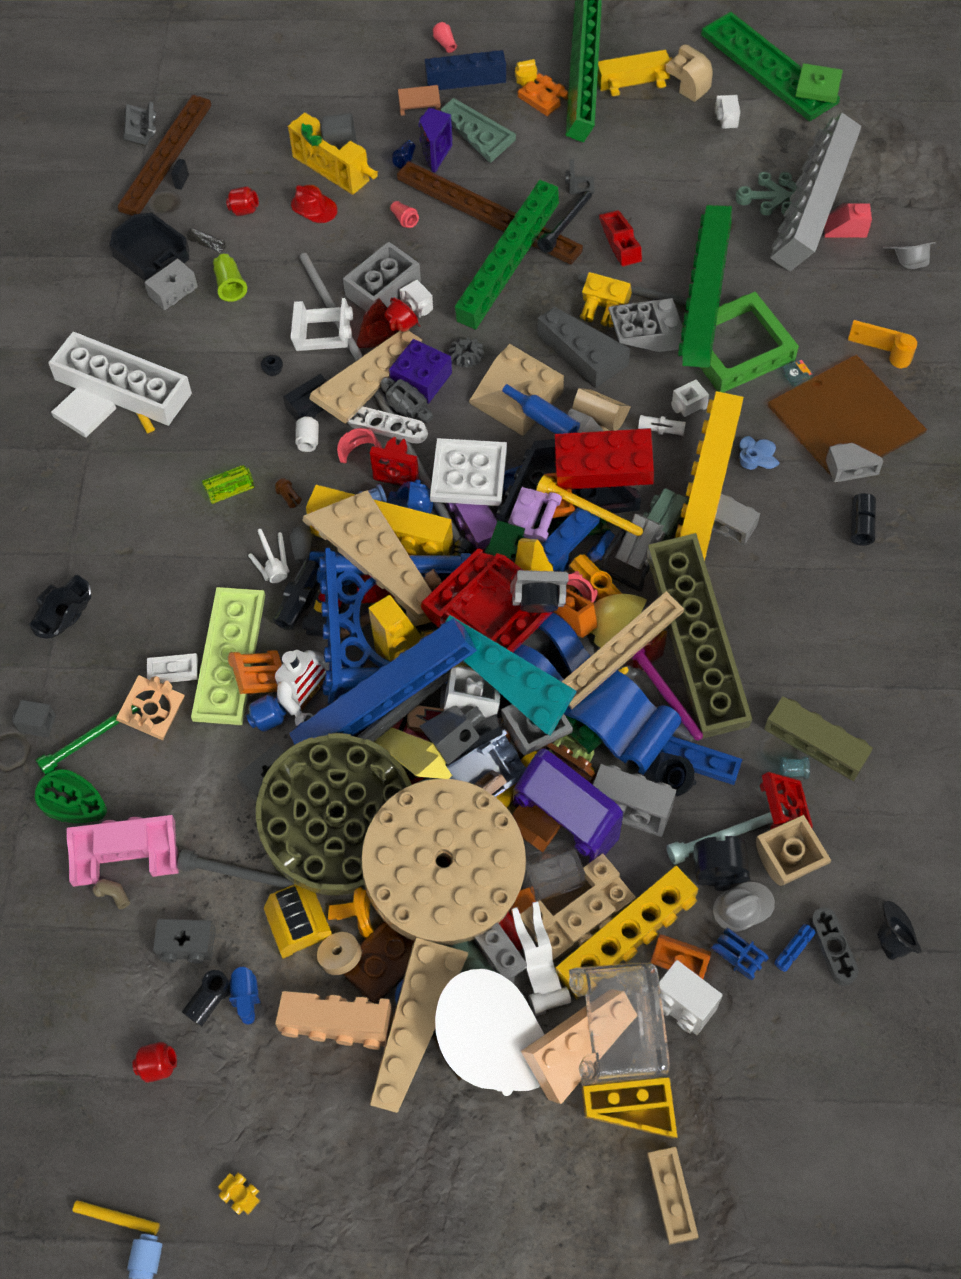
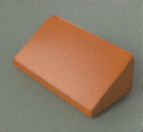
[650,934,712,979]

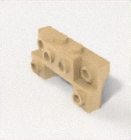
[520,854,636,964]

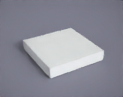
[51,388,116,438]

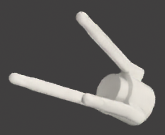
[248,529,290,583]

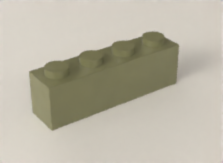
[764,696,873,782]

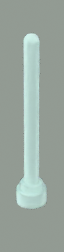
[666,811,784,865]

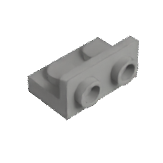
[475,922,527,984]

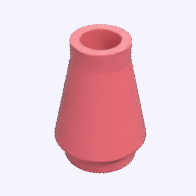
[433,22,457,53]
[390,201,419,228]

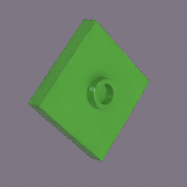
[796,63,843,103]

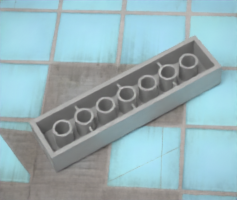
[770,113,862,272]

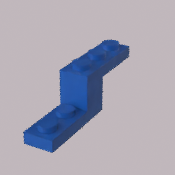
[542,507,600,572]

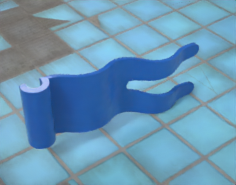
[513,613,681,775]

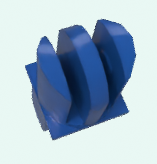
[711,927,769,980]
[229,967,261,1025]

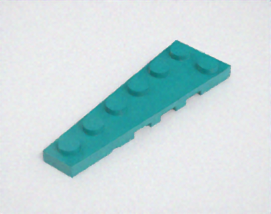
[445,615,577,736]

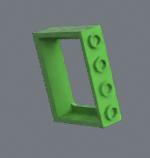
[682,292,799,393]

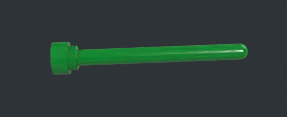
[35,698,144,775]

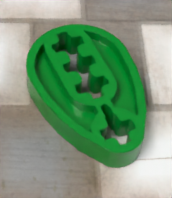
[35,769,107,823]

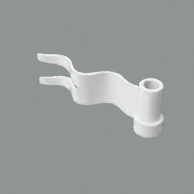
[512,901,571,1017]

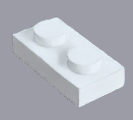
[147,653,198,683]

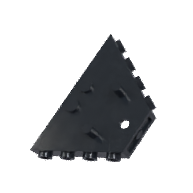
[496,439,641,523]

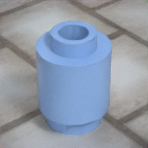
[127,1234,163,1279]

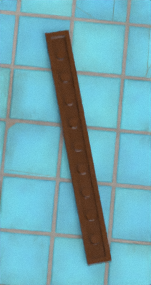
[397,161,583,265]

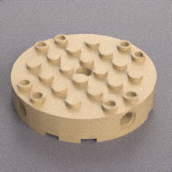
[362,779,526,946]

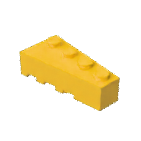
[368,595,422,662]

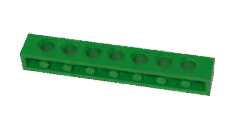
[455,179,559,330]

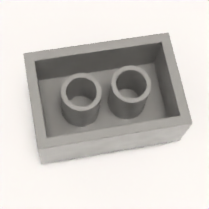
[343,242,421,318]
[593,764,676,837]

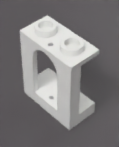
[291,298,353,351]

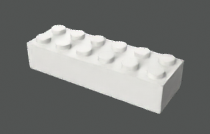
[49,332,192,426]

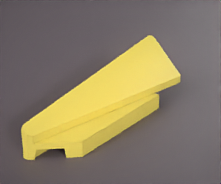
[375,728,452,779]

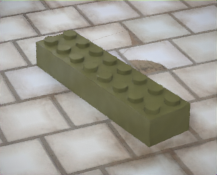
[647,533,753,739]

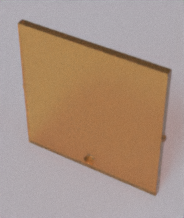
[768,354,927,483]

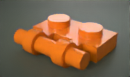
[518,73,568,116]

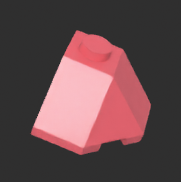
[824,203,872,238]

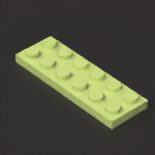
[191,587,265,725]

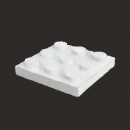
[430,438,507,506]

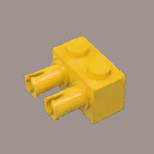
[580,272,632,328]

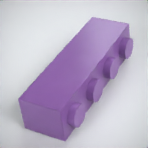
[446,503,497,553]

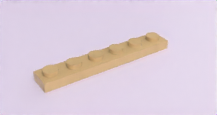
[562,591,684,710]

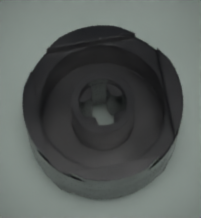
[693,836,750,891]

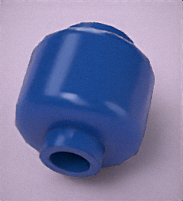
[247,695,286,732]

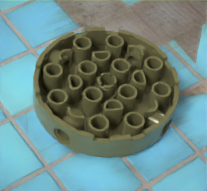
[256,733,411,895]

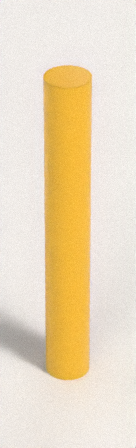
[73,1200,159,1235]

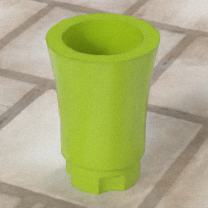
[213,254,248,302]

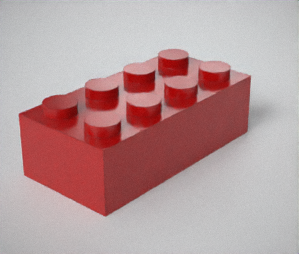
[555,428,654,489]

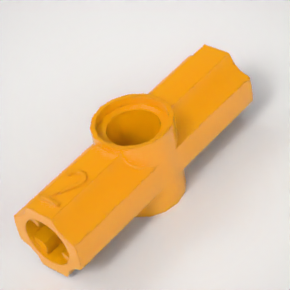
[569,554,622,601]

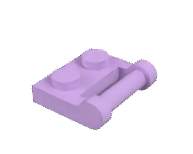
[508,487,562,542]

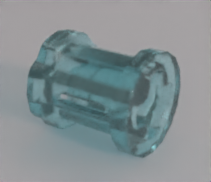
[780,756,810,779]

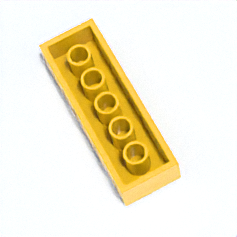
[306,485,453,555]

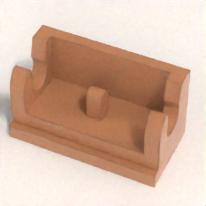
[398,85,441,116]

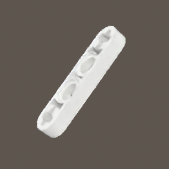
[348,406,428,444]

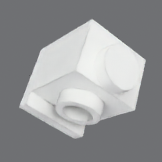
[715,95,740,129]
[399,280,433,318]
[671,379,709,417]

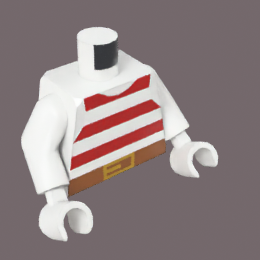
[275,650,345,726]

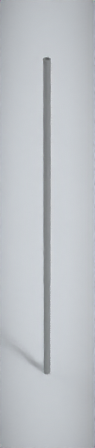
[300,253,462,544]

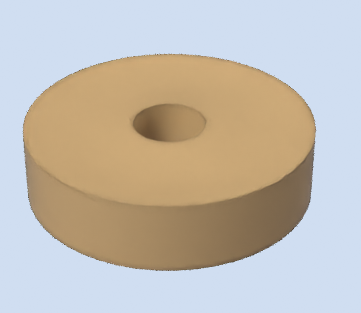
[317,932,362,975]

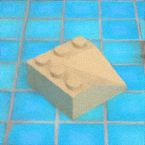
[469,344,564,436]

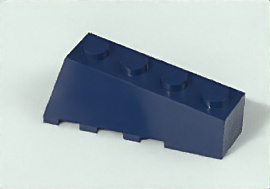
[425,50,506,90]

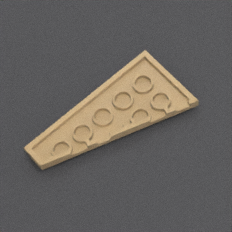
[303,490,432,619]

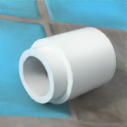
[295,416,319,452]

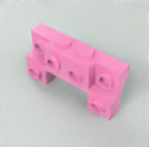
[67,815,179,887]

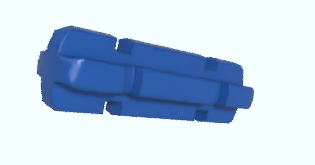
[774,924,815,972]

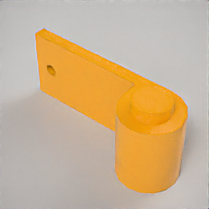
[848,320,917,368]

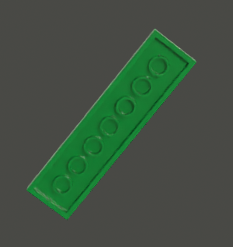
[701,12,840,122]

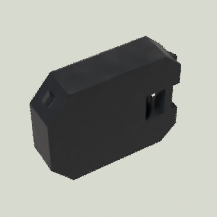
[109,212,190,281]

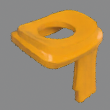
[328,887,374,938]

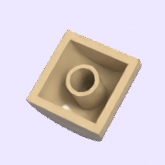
[573,388,631,431]
[756,815,831,886]

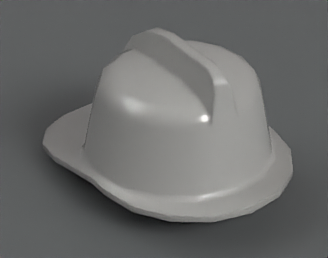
[883,242,936,269]
[713,882,775,932]

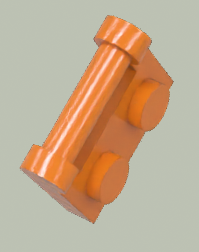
[228,650,282,694]

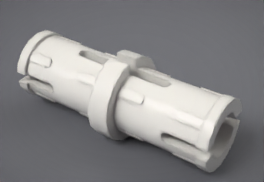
[638,415,686,436]

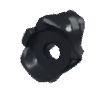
[29,574,92,639]

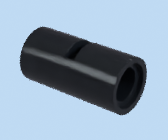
[851,493,876,546]

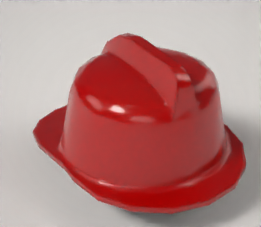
[291,184,337,223]
[385,297,421,332]

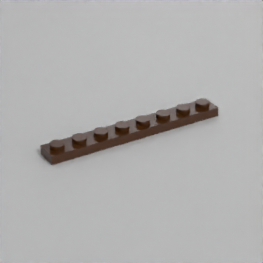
[118,95,212,216]

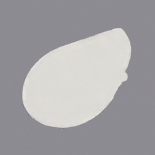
[435,969,544,1096]

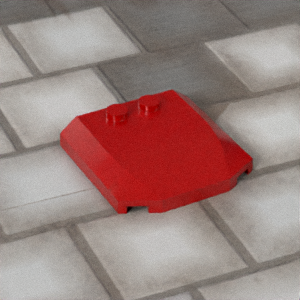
[421,548,553,652]

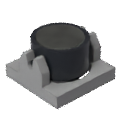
[510,570,568,613]

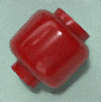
[226,186,259,216]
[132,1042,177,1083]

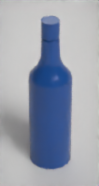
[502,384,580,434]

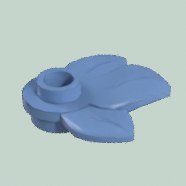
[739,436,779,469]

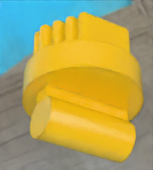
[515,59,537,87]

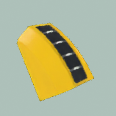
[264,884,332,959]

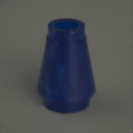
[392,140,416,169]

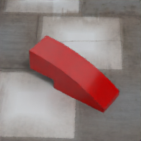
[599,210,642,267]

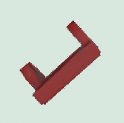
[370,437,419,486]
[760,772,813,830]

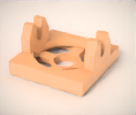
[116,675,185,740]

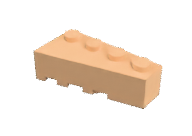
[521,990,636,1104]
[275,991,393,1050]

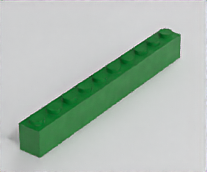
[566,0,602,143]
[678,205,732,368]

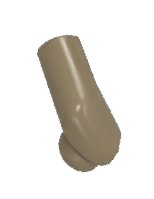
[93,879,130,909]

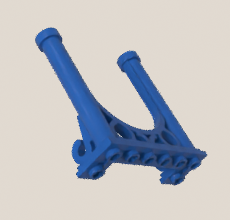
[317,548,471,704]

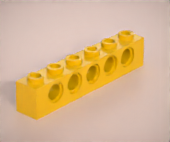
[555,866,699,999]

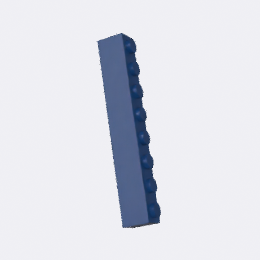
[289,618,477,745]

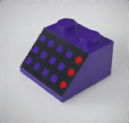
[418,108,453,173]

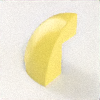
[590,594,647,648]

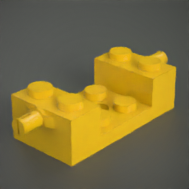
[288,112,378,195]

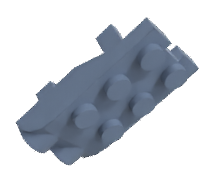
[417,729,527,797]

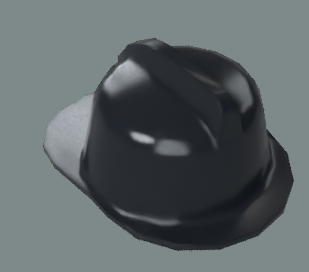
[638,752,697,797]
[877,901,922,960]

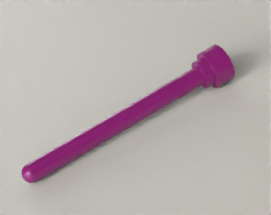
[631,647,703,741]

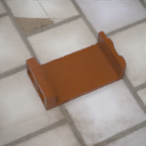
[512,743,597,853]

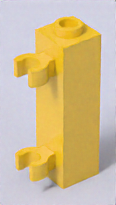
[597,50,672,96]

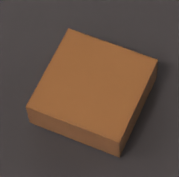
[474,770,507,794]

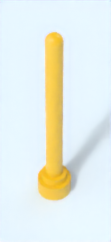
[536,475,643,536]

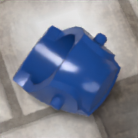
[387,480,433,514]

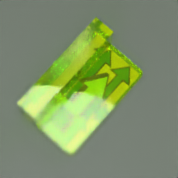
[202,465,255,504]

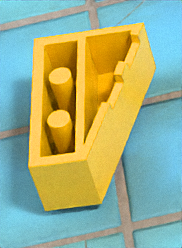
[582,1077,678,1138]

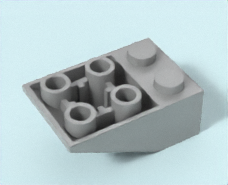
[608,298,683,352]

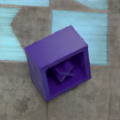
[389,339,452,404]

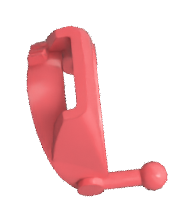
[337,428,388,463]
[567,571,598,603]

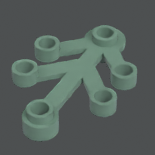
[735,172,797,216]

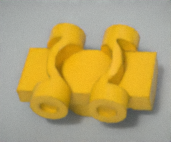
[218,1172,260,1215]

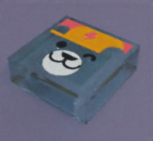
[782,359,814,387]

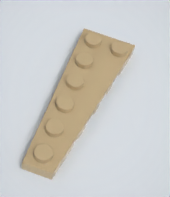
[309,330,422,424]
[369,938,468,1113]

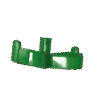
[301,123,322,146]

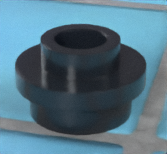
[261,355,283,376]

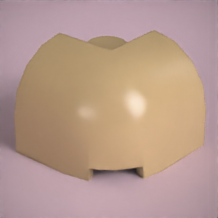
[665,45,713,102]

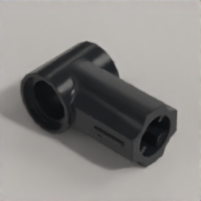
[182,970,230,1027]

